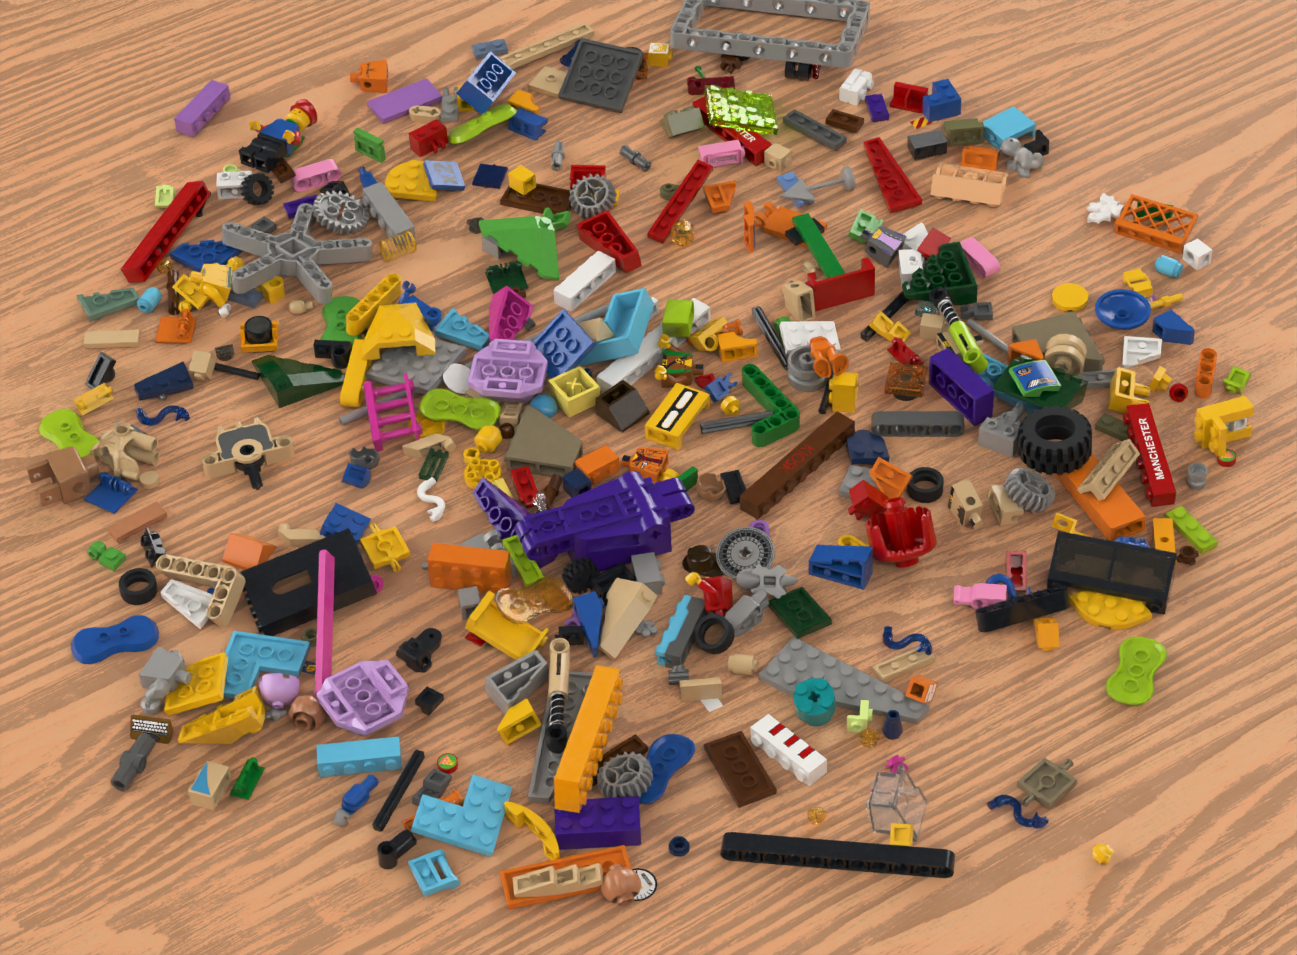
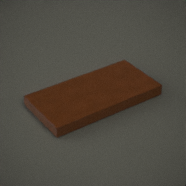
[500,183,572,214]
[704,731,777,808]

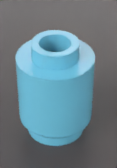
[1154,255,1183,278]
[137,287,162,313]

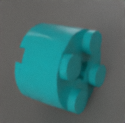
[793,678,836,726]

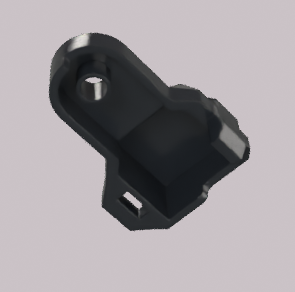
[396,628,442,673]

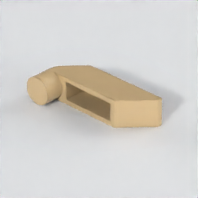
[403,433,456,458]
[278,524,326,547]

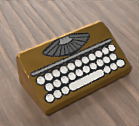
[130,715,174,744]

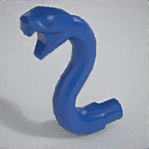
[986,574,1039,599]

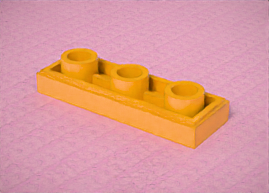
[1152,518,1177,562]

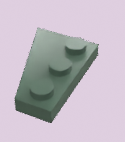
[77,288,139,321]

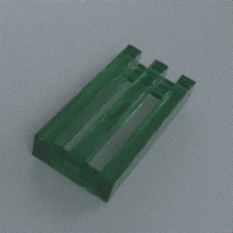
[418,448,449,482]

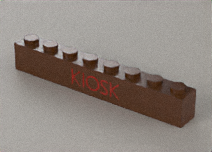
[740,411,855,520]

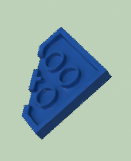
[170,240,243,273]

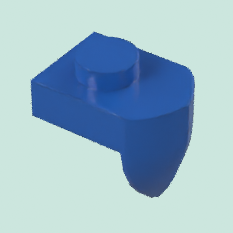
[342,463,371,488]

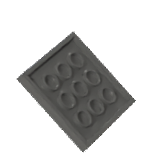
[558,38,644,113]

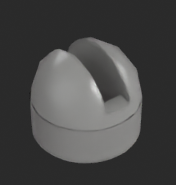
[333,809,351,827]

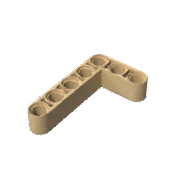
[156,554,246,627]

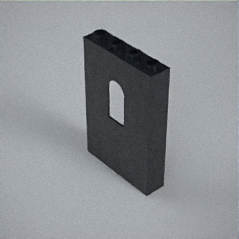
[239,528,377,636]

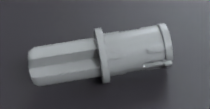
[551,141,565,171]

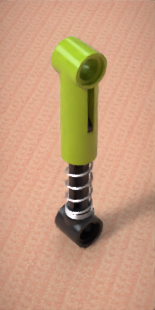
[929,286,988,374]

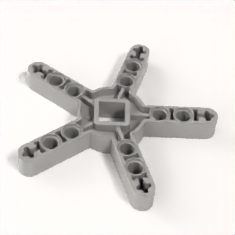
[222,204,372,304]

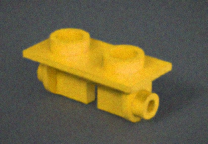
[73,382,114,416]

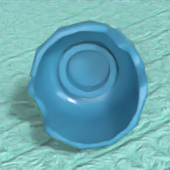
[530,394,557,419]

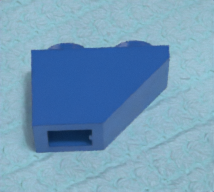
[1152,310,1195,345]

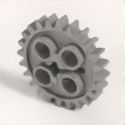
[312,190,369,235]

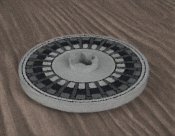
[716,527,775,580]

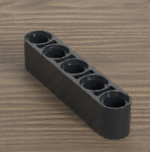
[975,585,1070,632]

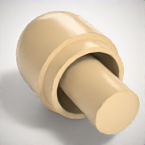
[289,299,315,315]

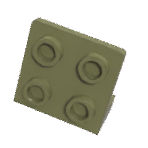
[944,118,984,146]

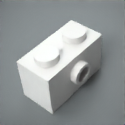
[898,249,925,287]

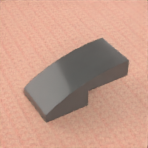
[412,769,452,806]

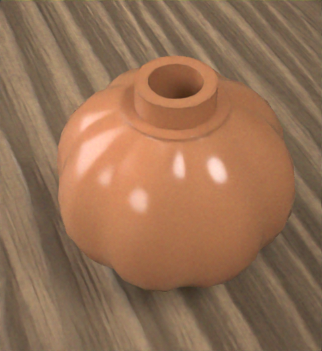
[289,695,327,731]
[600,864,641,906]

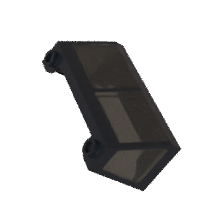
[1047,531,1177,614]

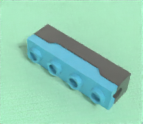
[655,595,708,668]

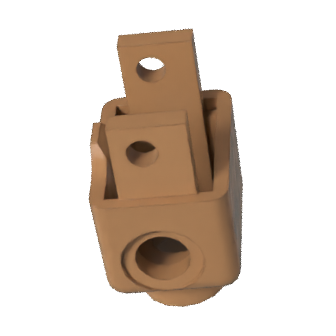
[26,446,100,506]

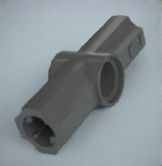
[110,733,156,791]

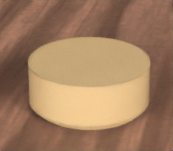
[140,471,160,489]

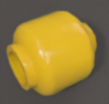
[474,425,502,453]

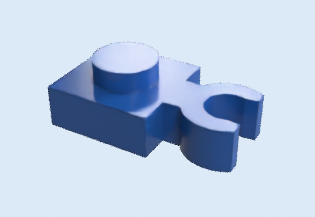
[704,373,738,403]

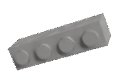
[362,182,415,246]

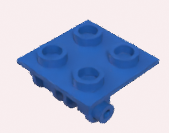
[84,472,138,514]

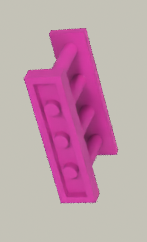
[363,373,423,452]

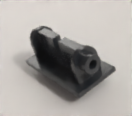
[140,527,166,568]

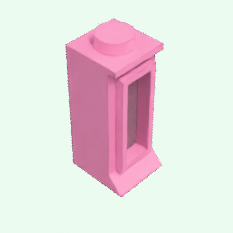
[698,140,745,167]

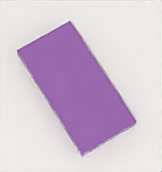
[367,78,442,124]

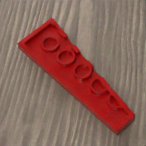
[864,137,922,214]

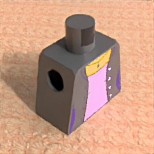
[860,226,907,268]

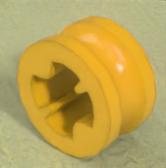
[463,447,481,465]

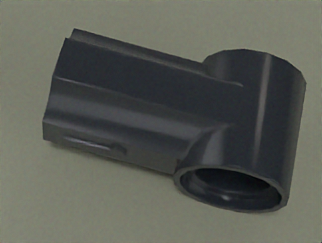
[377,829,417,869]

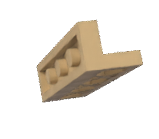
[1077,439,1140,501]

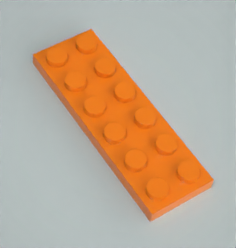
[499,845,631,910]

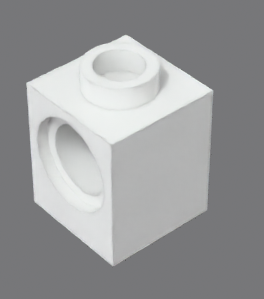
[1183,238,1212,270]

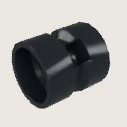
[785,61,812,81]

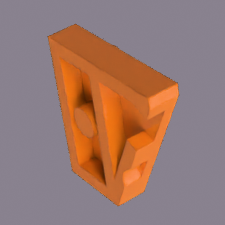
[703,180,737,214]
[869,457,913,499]

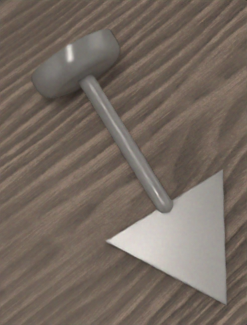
[780,166,855,201]

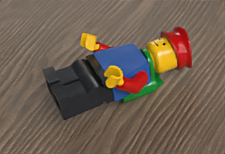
[239,99,317,173]

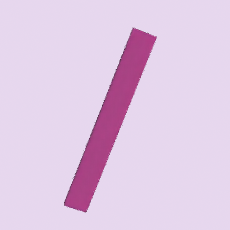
[315,550,335,696]

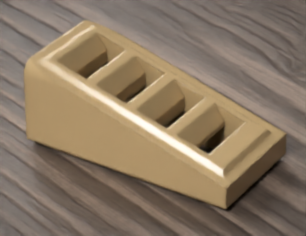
[499,401,524,428]

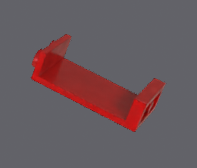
[805,257,875,312]

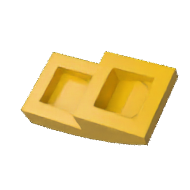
[869,311,911,343]

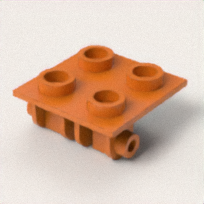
[155,309,197,343]

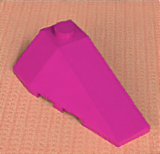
[489,286,533,341]

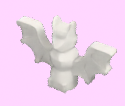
[1087,193,1124,224]

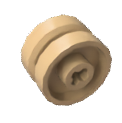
[1043,334,1087,375]

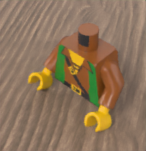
[654,334,704,388]

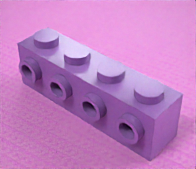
[174,80,231,137]

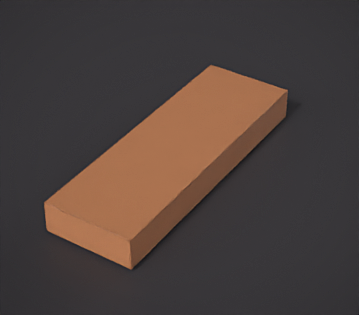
[107,501,167,543]

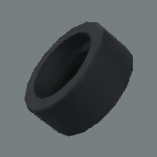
[907,467,944,503]
[119,568,158,605]
[694,614,735,654]

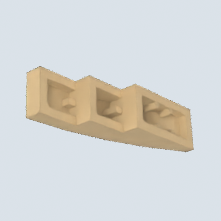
[513,863,603,897]

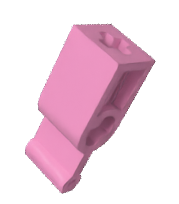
[953,583,1007,610]

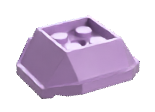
[468,339,548,403]
[317,660,409,736]

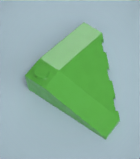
[478,216,560,281]

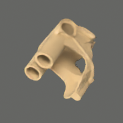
[90,422,160,481]

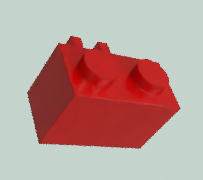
[409,119,448,157]
[848,479,889,523]

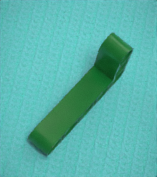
[742,364,800,447]

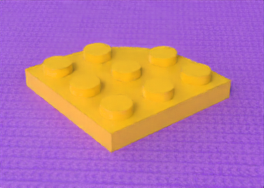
[385,160,437,202]
[1069,575,1152,630]
[164,652,228,716]

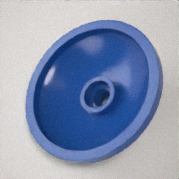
[1095,289,1151,330]

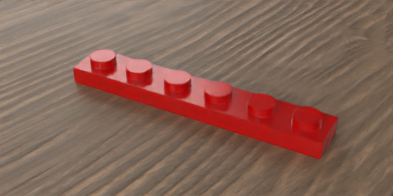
[647,160,713,244]

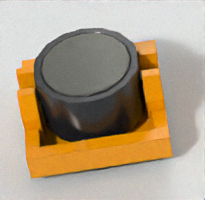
[240,316,279,353]

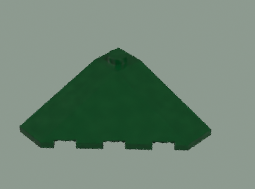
[902,242,977,305]
[252,355,345,408]

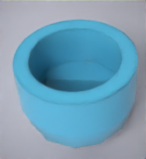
[986,363,1002,380]

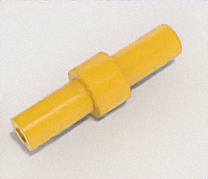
[1150,293,1183,310]

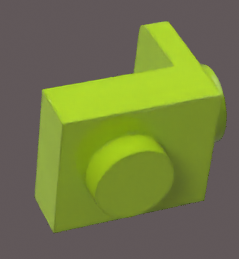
[1222,366,1251,395]

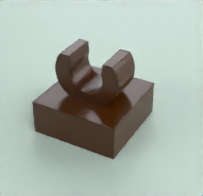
[720,54,742,74]

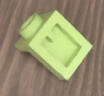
[155,185,176,208]

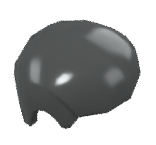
[349,446,380,470]

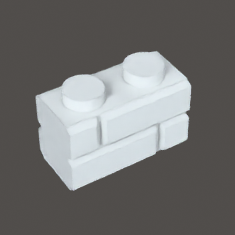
[839,68,874,106]

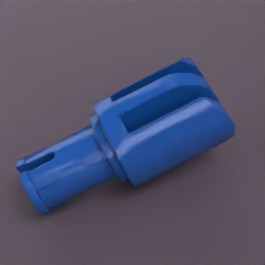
[341,775,379,815]

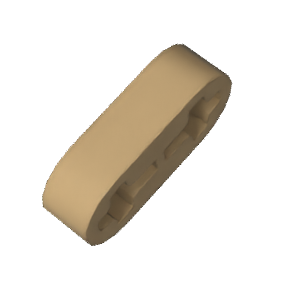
[409,105,441,123]

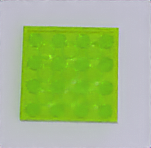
[704,85,778,135]

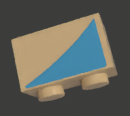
[188,761,232,811]

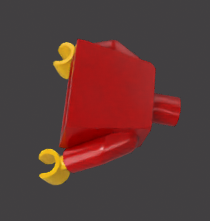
[685,572,733,618]

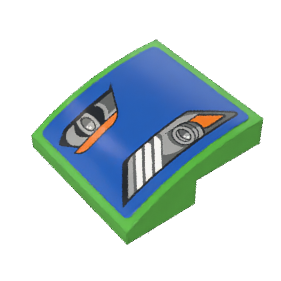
[1009,360,1061,397]

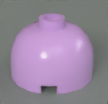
[259,673,300,709]

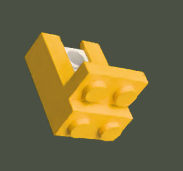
[1193,396,1254,457]

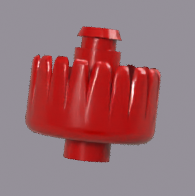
[865,497,937,568]

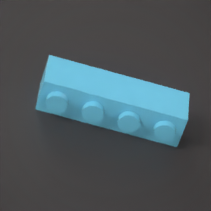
[316,737,402,777]

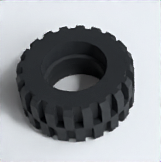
[1018,406,1092,475]

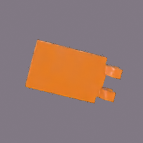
[755,201,827,248]

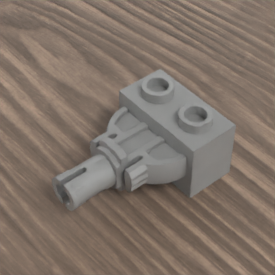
[978,402,1027,458]

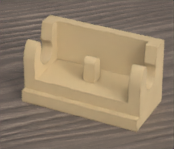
[987,485,1024,526]

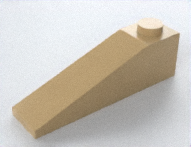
[598,578,657,660]

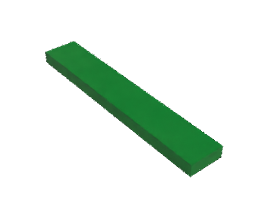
[792,213,846,279]

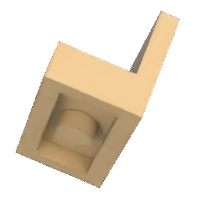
[680,677,722,702]

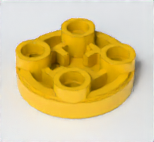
[464,458,502,490]

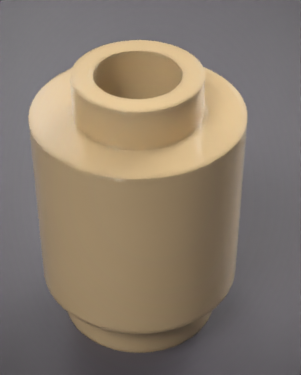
[728,654,758,676]

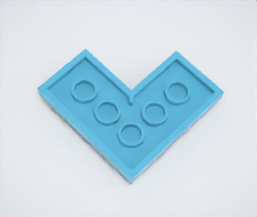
[223,631,311,699]
[410,775,512,857]

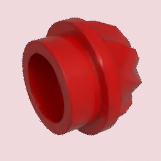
[1169,383,1188,402]

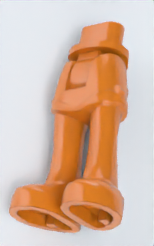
[809,336,849,378]

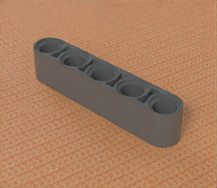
[871,411,965,437]

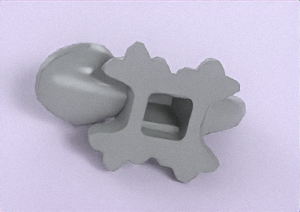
[1000,138,1044,178]
[736,564,798,599]

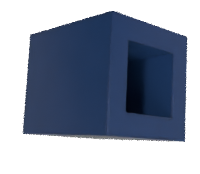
[562,468,592,498]

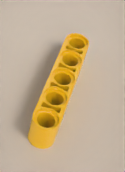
[346,273,401,336]
[340,339,372,408]

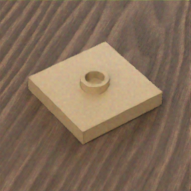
[529,66,567,98]

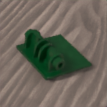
[485,260,529,295]

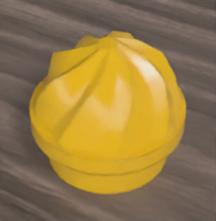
[227,256,244,272]
[660,468,679,481]
[1092,843,1114,865]

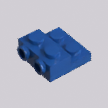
[320,503,371,545]

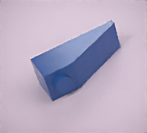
[573,591,605,658]

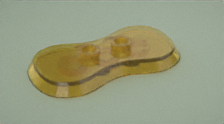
[494,577,575,624]

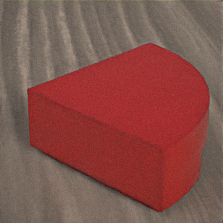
[695,373,715,389]

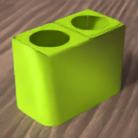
[662,299,694,337]

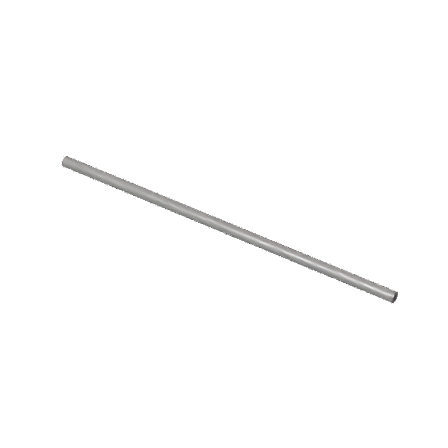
[339,303,610,426]

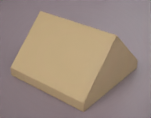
[578,317,614,342]

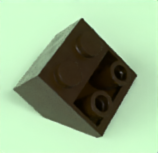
[596,380,650,433]

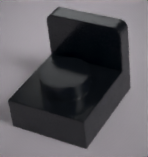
[319,181,351,197]
[555,626,584,646]

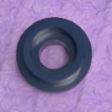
[668,836,690,857]

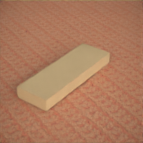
[84,329,140,349]
[872,644,935,683]

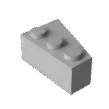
[485,650,548,715]

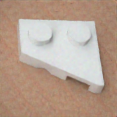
[903,222,928,258]
[1122,336,1162,369]

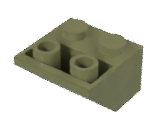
[659,106,705,138]

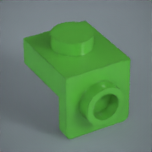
[542,207,572,230]

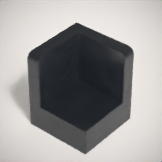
[1024,130,1049,156]

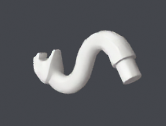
[417,477,445,522]

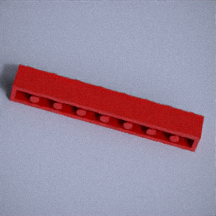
[121,181,211,283]

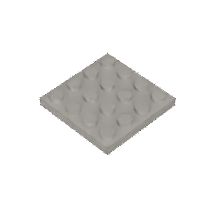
[365,339,467,394]

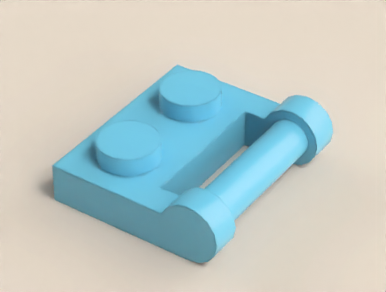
[408,849,460,897]

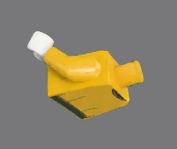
[189,263,232,318]

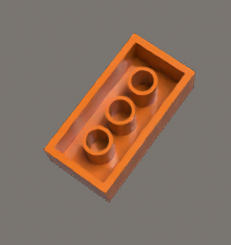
[427,543,512,595]

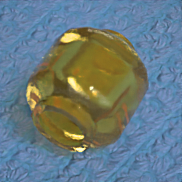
[671,220,694,246]

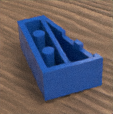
[809,545,873,590]

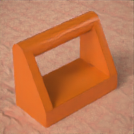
[961,145,1001,171]

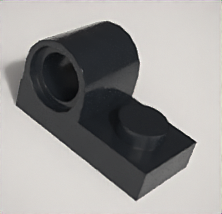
[313,339,352,369]

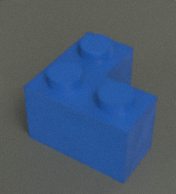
[923,79,961,122]

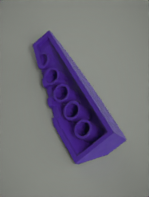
[473,477,558,569]

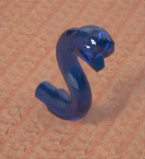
[135,405,190,426]
[883,626,933,655]
[987,795,1049,829]

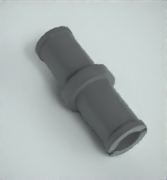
[620,145,651,172]

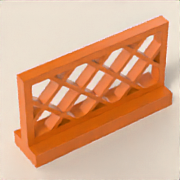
[1114,194,1198,254]

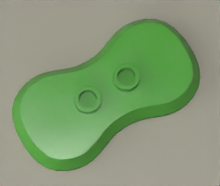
[320,296,362,347]

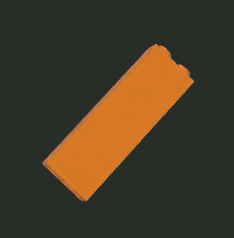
[1054,453,1146,541]

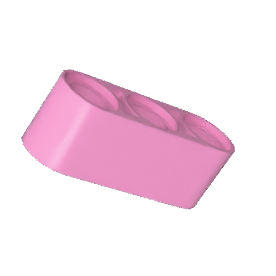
[289,159,342,192]
[960,237,1000,278]

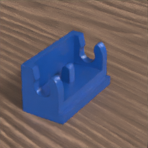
[508,108,548,141]

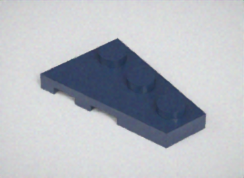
[134,362,193,401]

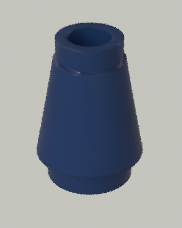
[882,710,903,740]

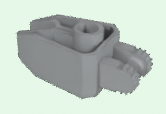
[722,590,769,637]

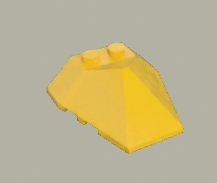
[362,303,436,361]
[178,685,266,744]

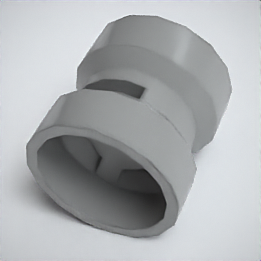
[1187,463,1208,490]

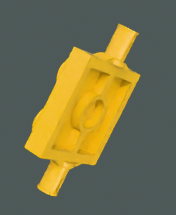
[360,523,411,572]

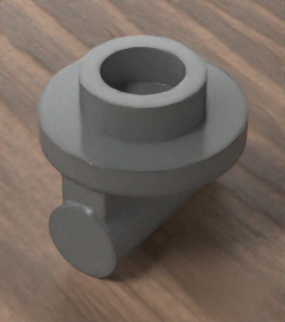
[668,665,689,685]

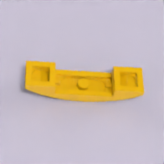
[504,801,560,860]

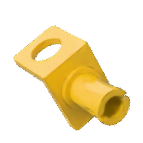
[1052,513,1093,537]

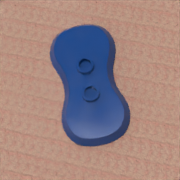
[71,615,159,664]
[636,734,695,805]

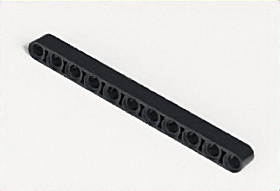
[720,832,955,878]

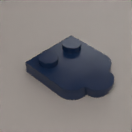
[846,430,890,465]

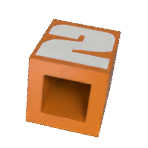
[905,675,938,704]

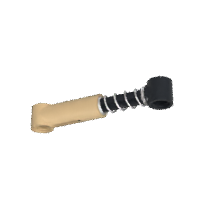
[546,638,571,753]

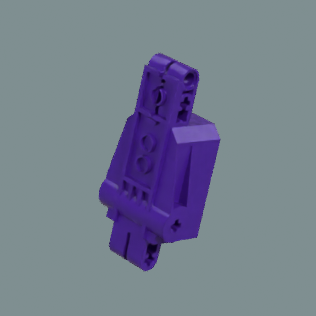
[515,471,695,572]

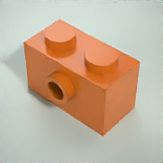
[575,445,620,485]

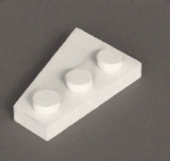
[161,579,213,630]

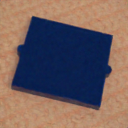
[472,163,508,189]

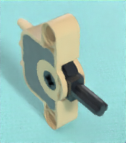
[202,417,295,490]

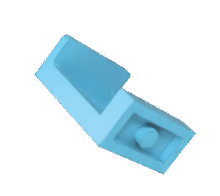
[983,106,1036,152]

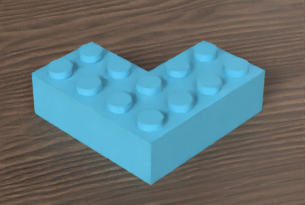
[576,288,655,367]

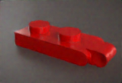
[510,466,540,508]

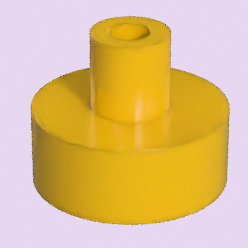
[720,396,740,416]

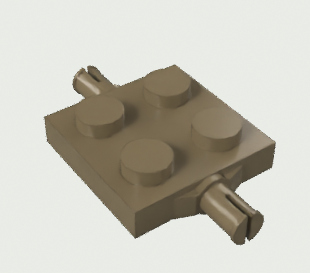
[1017,757,1077,809]

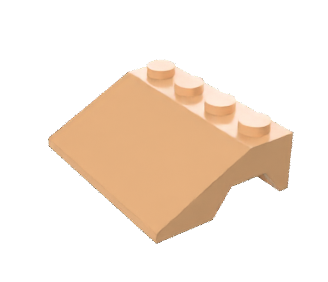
[930,163,1009,207]

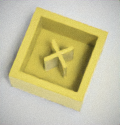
[548,366,600,418]

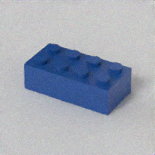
[456,51,516,114]

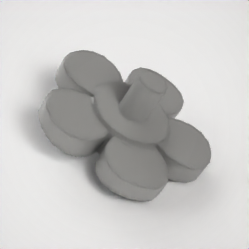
[635,620,657,637]
[265,709,287,722]

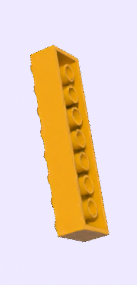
[554,665,623,813]

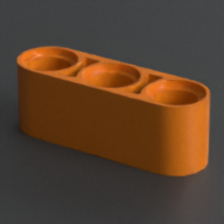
[1195,348,1217,399]

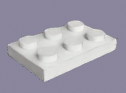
[779,321,841,355]

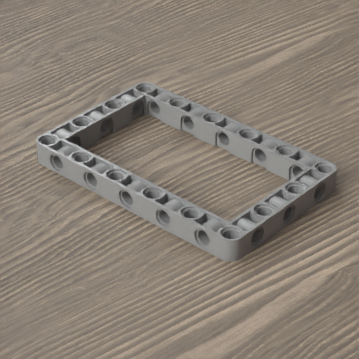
[670,0,870,68]

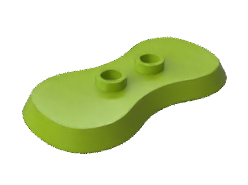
[448,104,517,144]
[419,389,501,431]
[39,409,100,459]
[1106,637,1167,706]

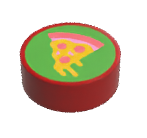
[1217,449,1236,467]
[437,753,458,774]

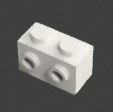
[216,171,254,200]

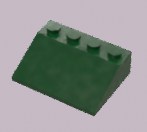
[993,355,1088,409]

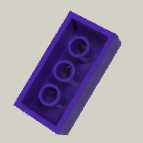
[929,348,994,426]
[554,796,641,850]

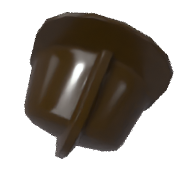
[682,545,724,577]

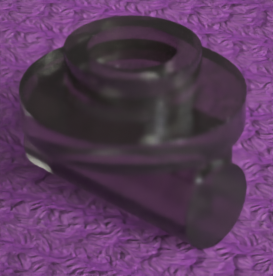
[215,344,234,361]

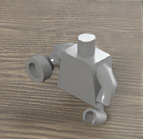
[139,647,192,715]

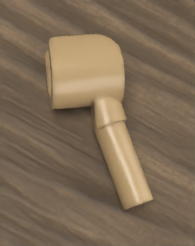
[803,261,821,274]

